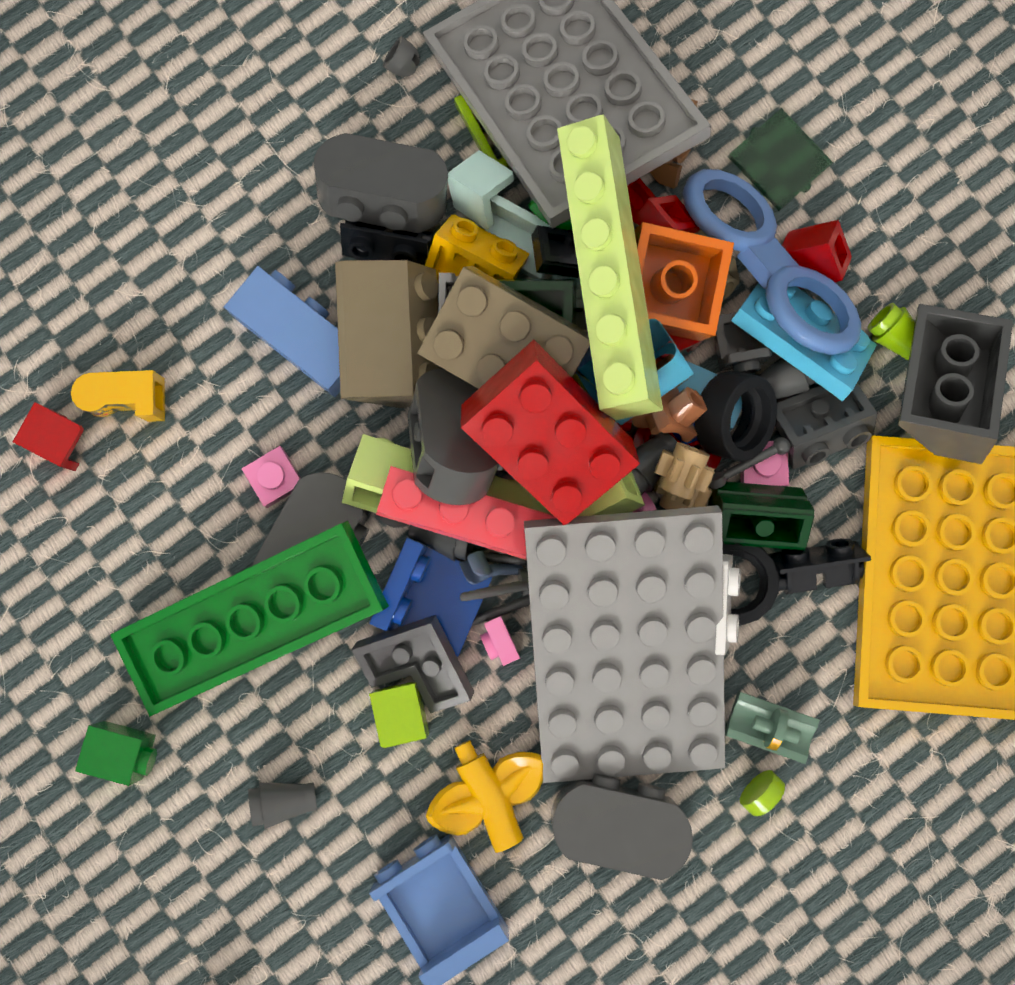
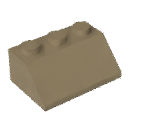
[335,260,440,408]

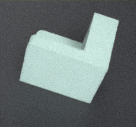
[448,150,514,229]

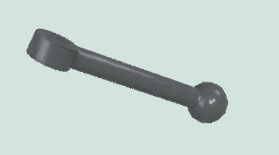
[709,437,791,489]

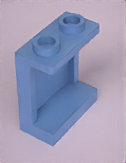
[369,834,509,985]

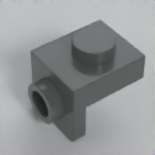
[713,312,772,374]

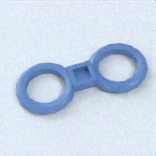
[682,169,862,355]

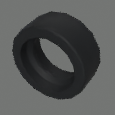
[695,371,777,462]
[723,543,779,625]

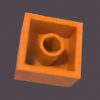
[634,222,734,341]

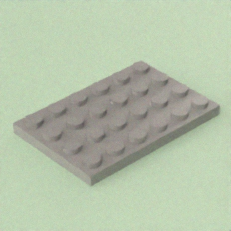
[423,0,711,229]
[524,505,725,783]

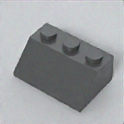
[898,304,1013,464]

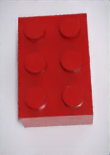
[461,339,640,525]

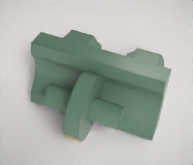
[725,691,820,764]

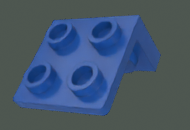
[369,538,492,657]

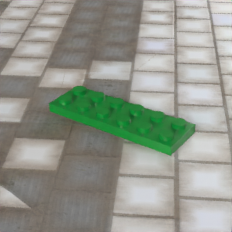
[110,521,389,717]

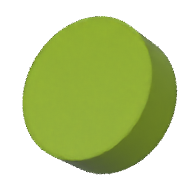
[740,770,785,816]

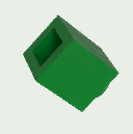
[75,721,157,786]

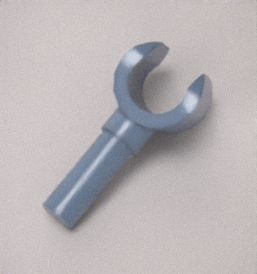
[459,551,523,585]

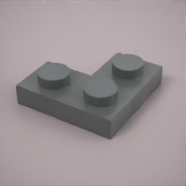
[351,615,474,713]

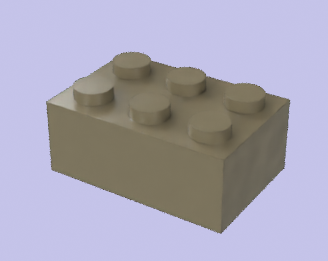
[417,266,590,389]

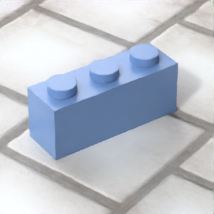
[224,266,340,397]

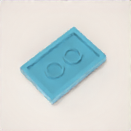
[731,283,877,401]

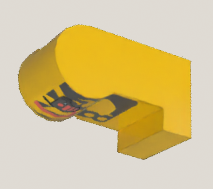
[71,370,165,422]

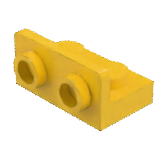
[425,214,529,284]

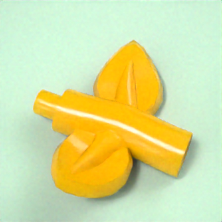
[426,740,543,853]

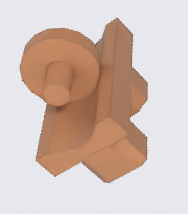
[631,354,708,443]

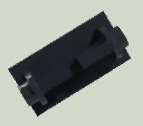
[340,220,434,266]
[768,538,871,595]

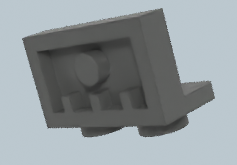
[775,383,878,469]

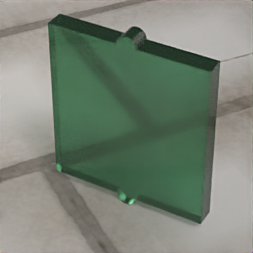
[728,108,833,211]

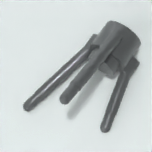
[460,552,530,625]

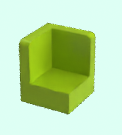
[369,681,429,748]

